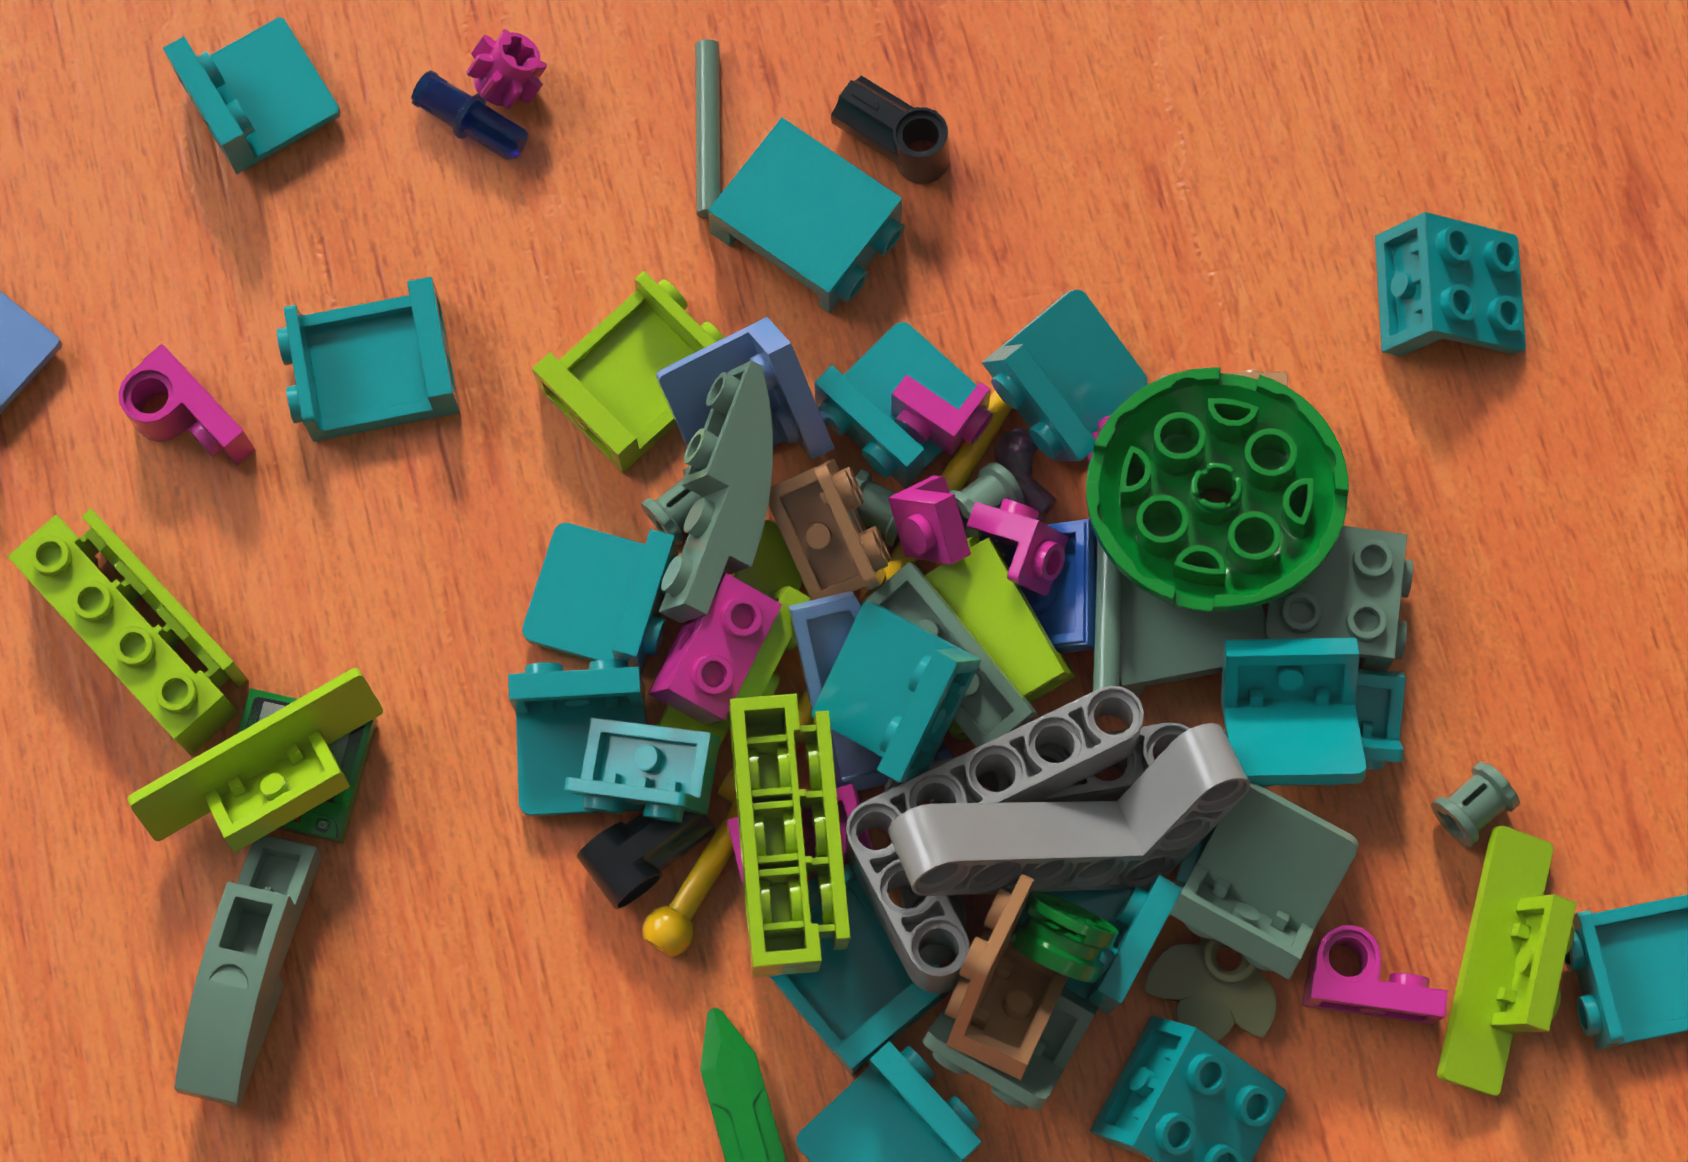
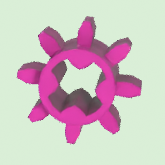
[466,29,547,109]

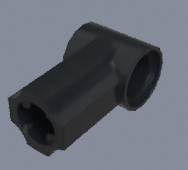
[831,75,950,184]
[577,811,715,909]

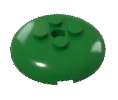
[1086,367,1349,612]

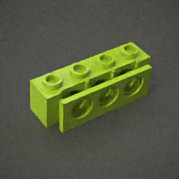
[7,508,248,755]
[729,693,850,977]

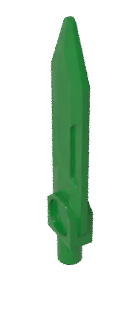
[700,1008,786,1162]

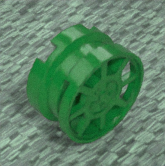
[1010,891,1119,983]

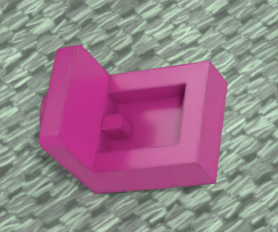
[891,374,993,456]
[888,475,971,565]
[967,499,1069,596]

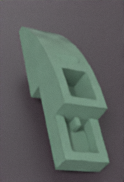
[659,360,773,623]
[174,835,322,1108]

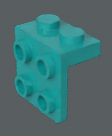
[981,290,1148,461]
[814,322,977,489]
[522,523,679,675]
[1221,638,1367,787]
[508,659,646,817]
[796,1041,982,1162]

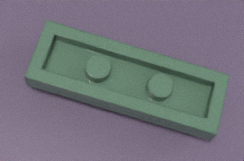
[860,562,1038,747]

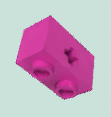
[648,573,782,724]

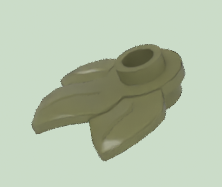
[1144,937,1276,1042]

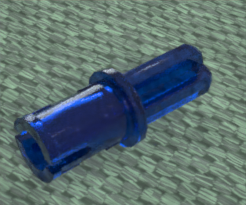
[411,70,529,160]

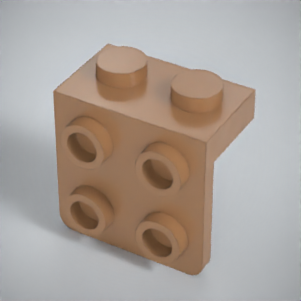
[768,459,891,600]
[944,874,1069,1080]

